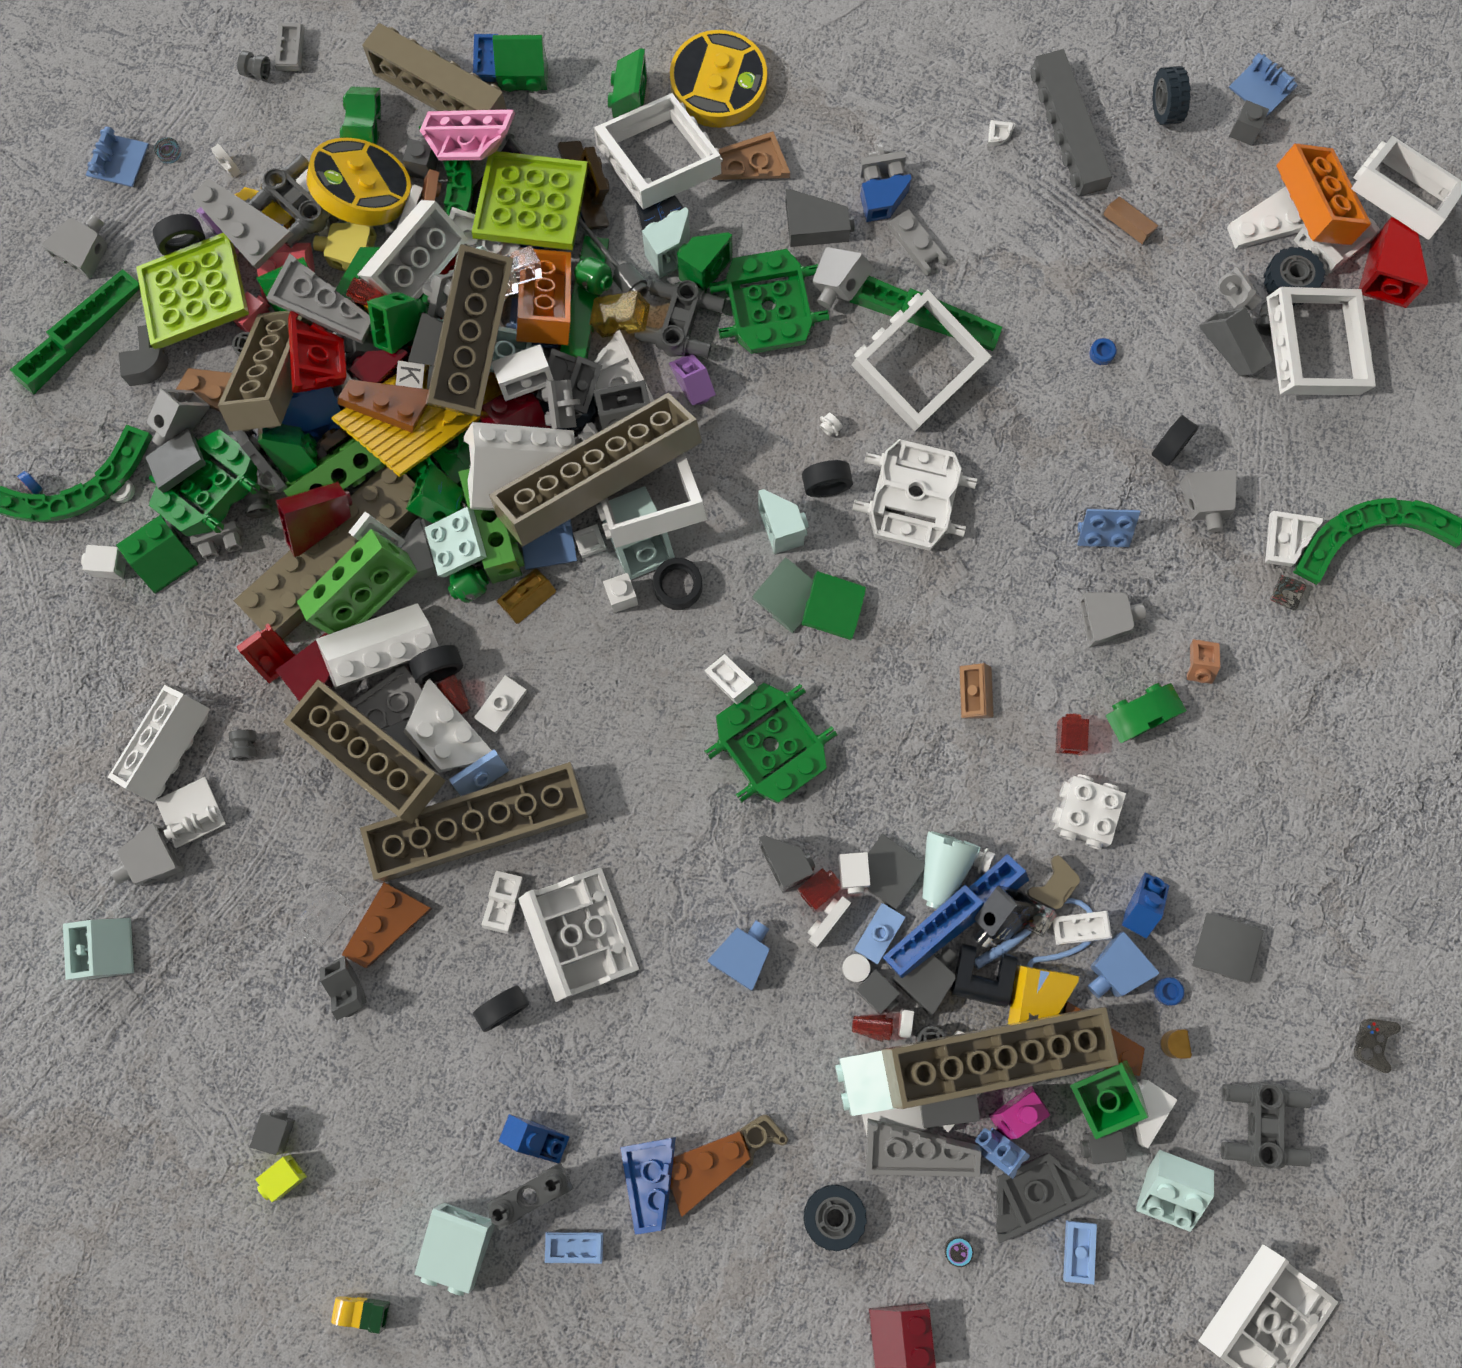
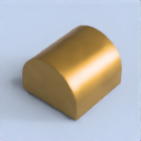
[1161,1029,1192,1059]

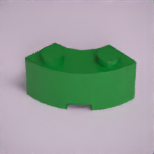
[340,86,381,145]
[1105,683,1187,743]

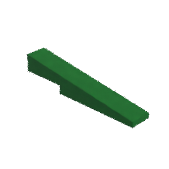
[560,236,610,359]
[10,269,140,395]
[849,276,1002,351]

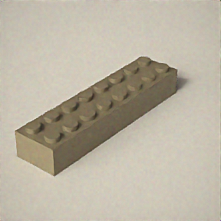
[489,393,702,547]
[233,466,419,639]
[360,762,589,883]
[881,1007,1119,1109]

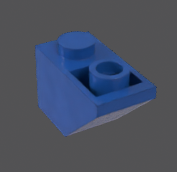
[860,174,912,222]
[1122,872,1170,939]
[499,1114,570,1163]

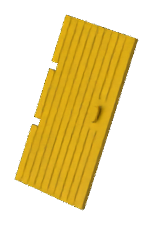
[332,364,512,477]

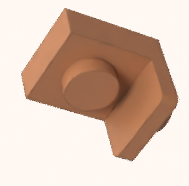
[1187,639,1220,684]

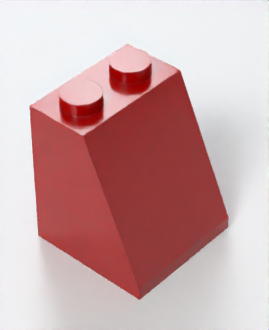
[1359,217,1428,308]

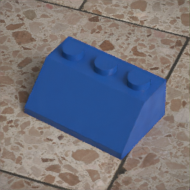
[282,386,344,442]

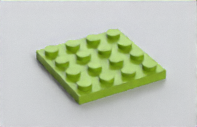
[471,151,588,250]
[136,233,249,349]

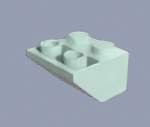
[642,207,690,278]
[63,918,134,981]
[1136,1150,1214,1232]

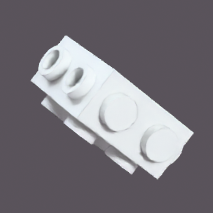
[1052,774,1126,850]

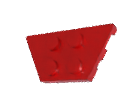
[288,311,347,393]

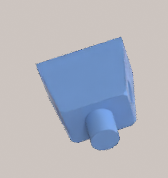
[708,920,770,991]
[1088,932,1159,999]

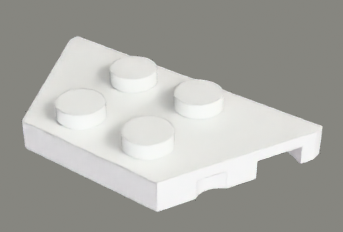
[594,330,654,403]
[403,679,492,773]

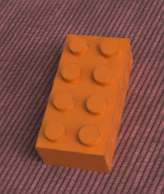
[1276,143,1371,245]
[516,248,571,345]

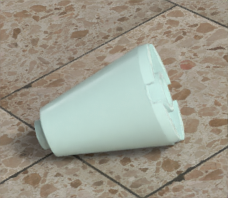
[922,831,981,909]

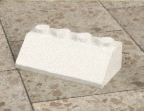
[357,200,468,299]
[316,603,438,689]
[108,685,210,802]

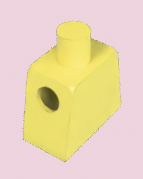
[313,223,377,272]

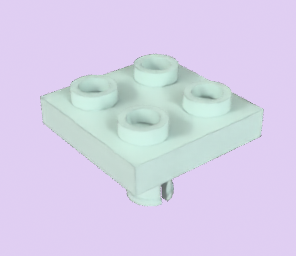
[425,507,487,578]

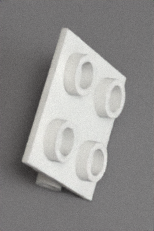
[155,777,226,849]

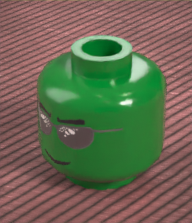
[574,257,613,295]
[448,565,489,603]

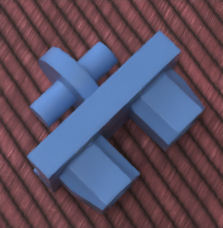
[975,1127,1030,1179]

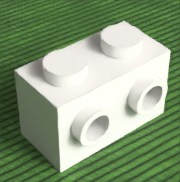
[491,345,554,401]

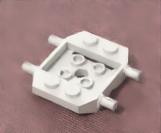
[852,439,977,551]

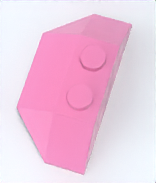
[420,110,515,160]

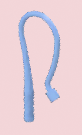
[974,898,1093,970]

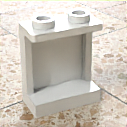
[1294,217,1380,276]

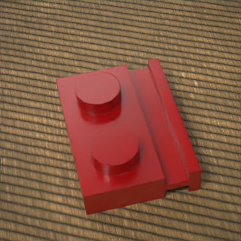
[236,624,296,684]

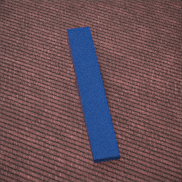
[883,854,1029,978]

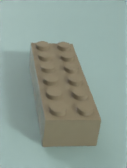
[362,23,507,111]
[426,244,513,417]
[218,310,312,432]
[283,680,446,824]

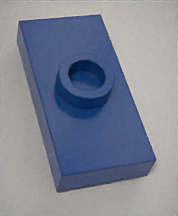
[473,34,498,82]

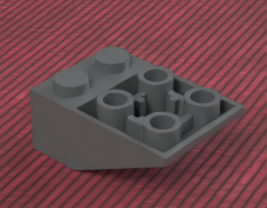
[594,380,650,430]

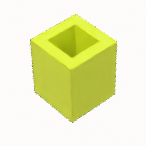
[255,1155,307,1202]

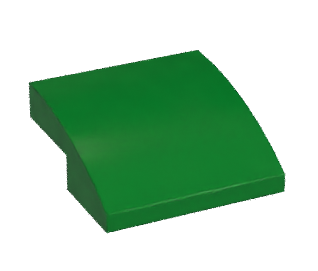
[801,571,866,640]

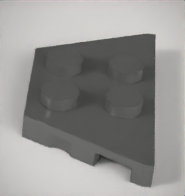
[233,429,288,494]
[996,1153,1098,1243]

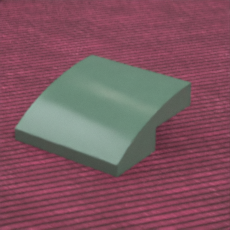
[752,557,813,633]

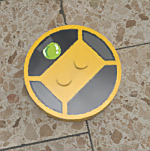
[670,30,767,128]
[306,138,411,226]

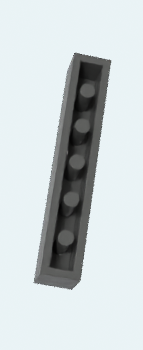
[1030,49,1112,197]

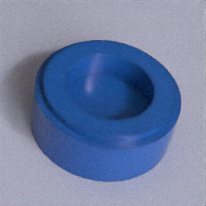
[1089,338,1117,365]
[17,471,42,494]
[1154,977,1184,1006]

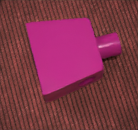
[988,1085,1050,1139]

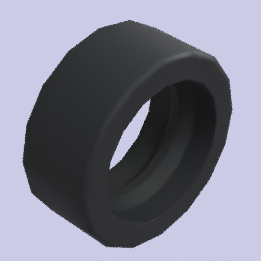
[153,214,206,256]
[1151,415,1198,467]
[802,460,853,498]
[653,558,702,610]
[409,645,463,685]
[473,985,529,1032]

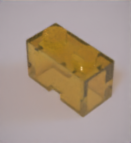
[589,291,650,338]

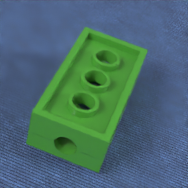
[284,437,386,497]
[458,469,525,584]
[297,529,418,634]

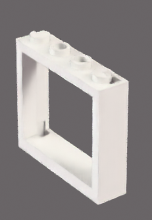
[594,93,723,209]
[1351,136,1462,240]
[1266,287,1376,395]
[851,290,992,431]
[597,453,707,548]

